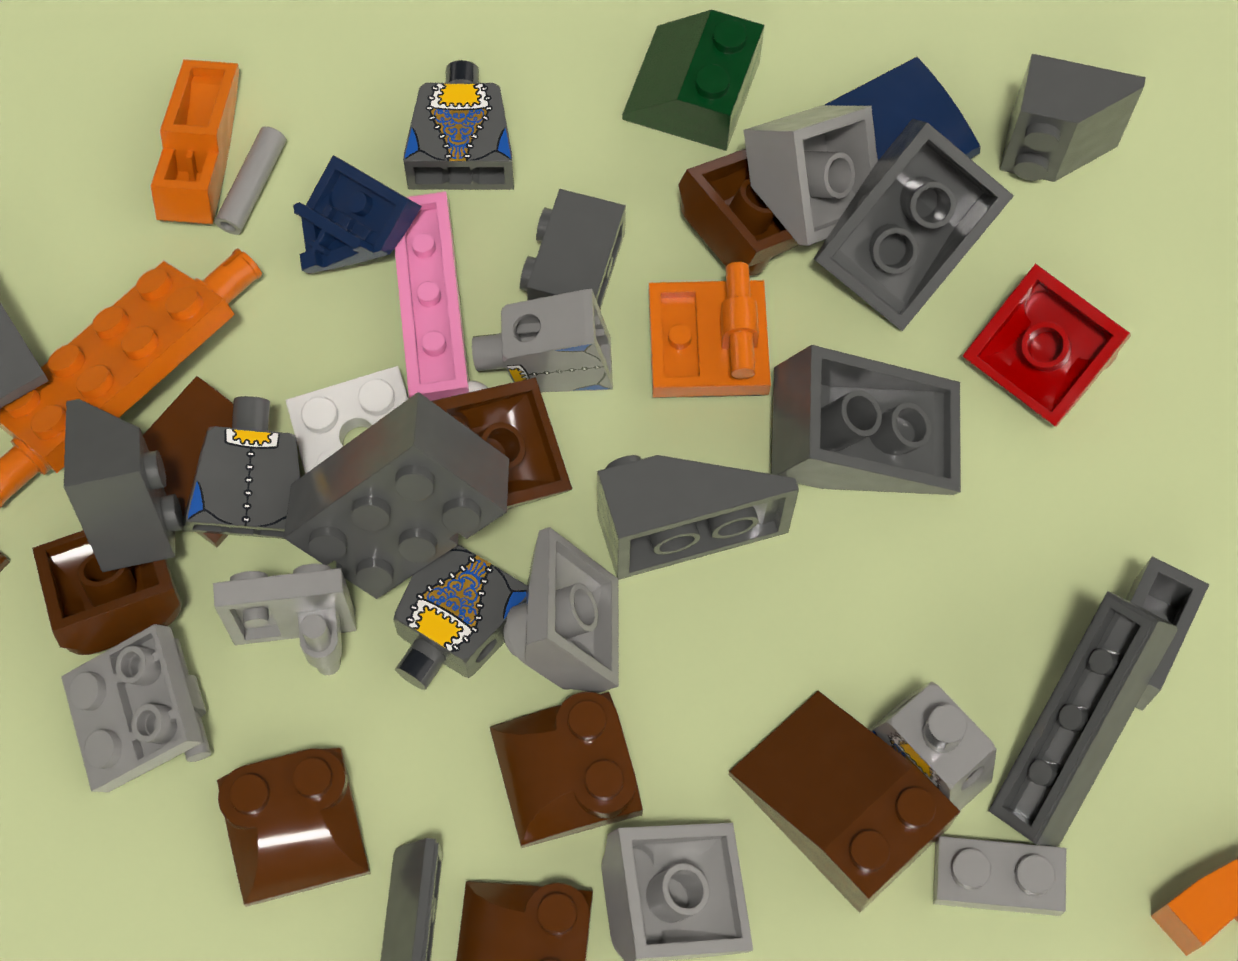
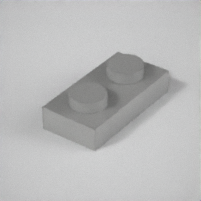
[933,836,1066,916]

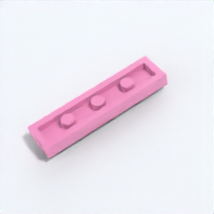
[395,191,469,401]

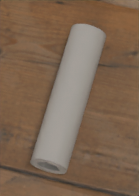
[214,126,286,235]

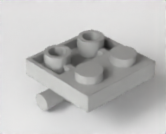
[213,564,356,675]
[61,624,211,793]

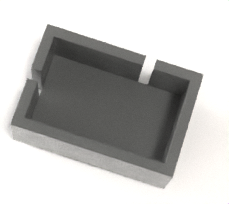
[284,392,509,599]

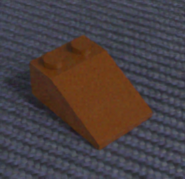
[728,691,961,913]

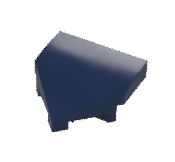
[293,155,422,274]

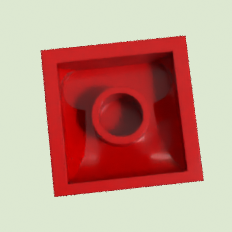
[963,263,1131,427]

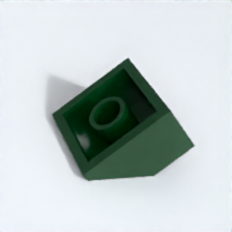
[622,9,764,151]

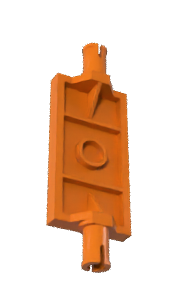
[0,248,262,508]

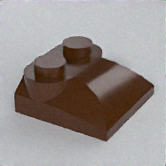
[678,149,799,275]
[432,377,572,509]
[32,530,182,655]
[489,692,643,848]
[217,748,371,907]
[456,881,593,961]

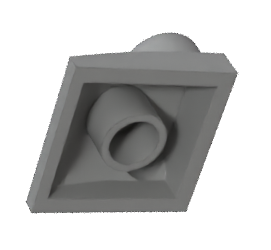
[503,527,619,693]
[601,823,753,961]

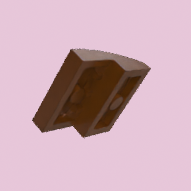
[143,376,233,548]

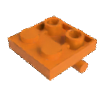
[648,262,771,397]

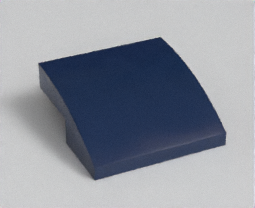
[825,57,981,160]

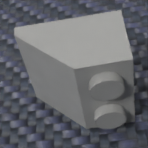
[743,105,878,246]

